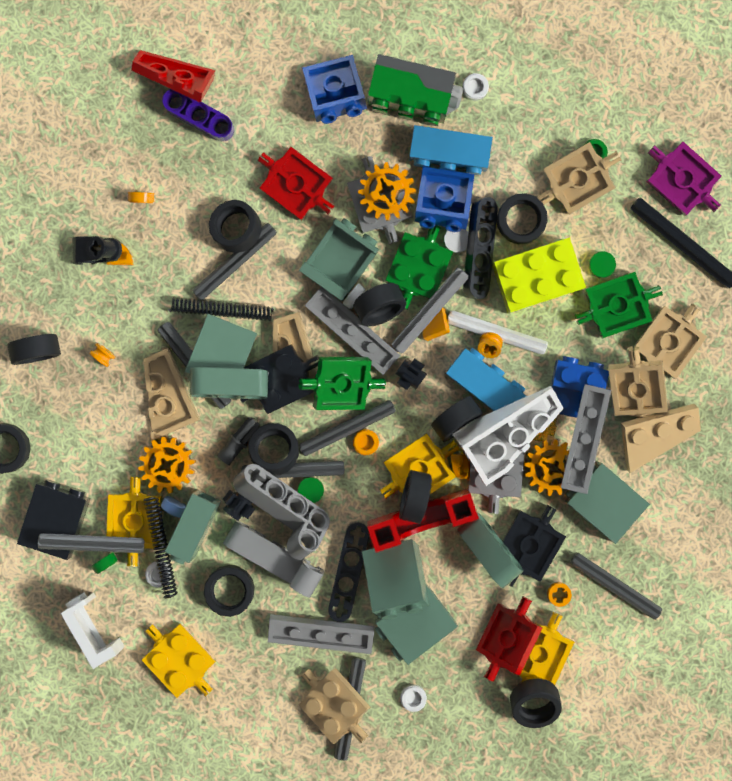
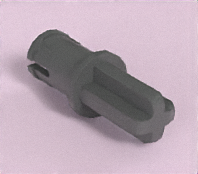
[217,417,260,466]

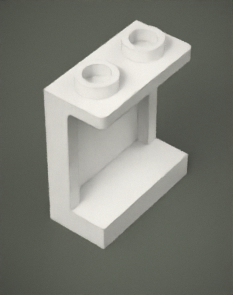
[61,592,125,669]

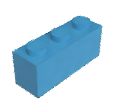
[409,125,493,175]
[445,348,527,411]

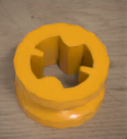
[478,332,503,359]
[89,343,116,367]
[547,582,572,607]

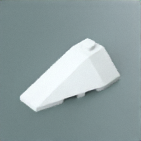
[453,386,564,486]

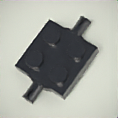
[240,344,319,414]
[502,505,566,587]

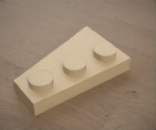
[273,312,317,379]
[143,348,200,441]
[621,404,701,473]

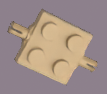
[538,142,622,215]
[633,303,707,379]
[609,346,668,419]
[299,668,371,744]

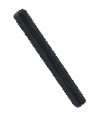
[631,197,732,289]

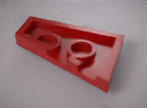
[131,50,215,103]

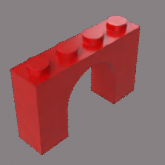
[367,489,479,552]

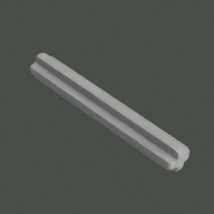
[391,268,468,354]

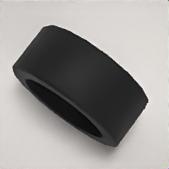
[497,193,548,245]
[209,200,262,253]
[353,283,407,327]
[7,334,61,365]
[431,396,483,442]
[248,423,299,476]
[0,424,31,474]
[399,470,432,524]
[204,565,255,617]
[510,678,562,728]

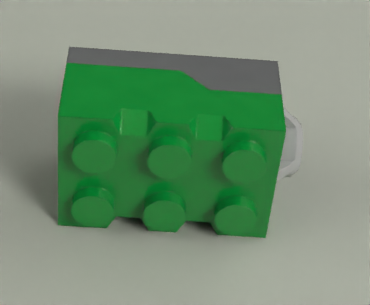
[368,54,463,126]

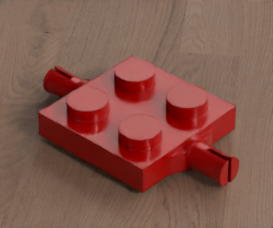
[257,147,335,221]
[476,596,543,682]

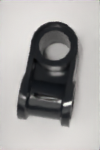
[72,236,122,265]

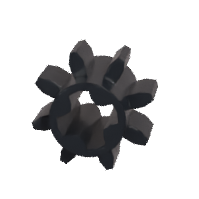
[394,358,427,390]
[222,490,256,521]

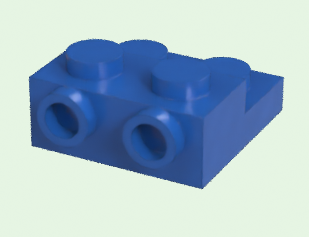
[302,55,367,124]
[414,167,475,232]
[550,356,609,418]

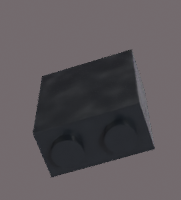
[17,479,91,560]

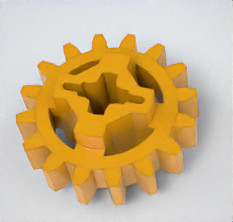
[358,162,416,221]
[138,436,196,493]
[523,439,570,496]

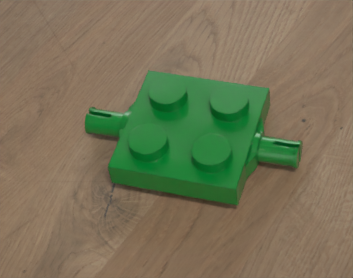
[385,225,453,310]
[575,272,663,339]
[299,357,386,410]

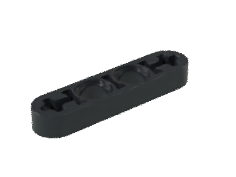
[463,197,498,299]
[328,521,369,622]

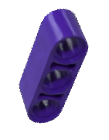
[162,89,235,142]

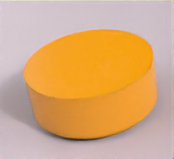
[128,192,154,203]
[353,429,379,455]

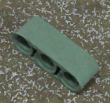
[190,367,268,399]
[457,513,523,588]

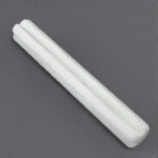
[447,311,548,355]

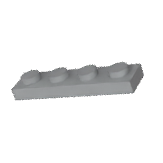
[305,287,401,375]
[561,384,611,494]
[268,614,375,654]

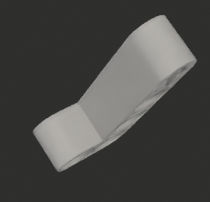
[233,464,330,560]
[223,520,324,598]

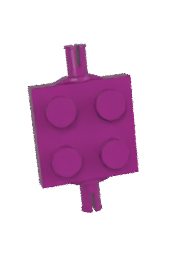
[646,141,722,216]

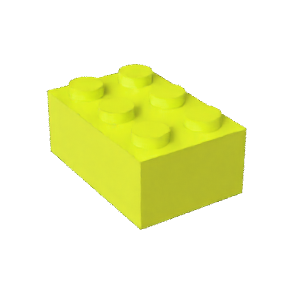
[492,237,586,314]

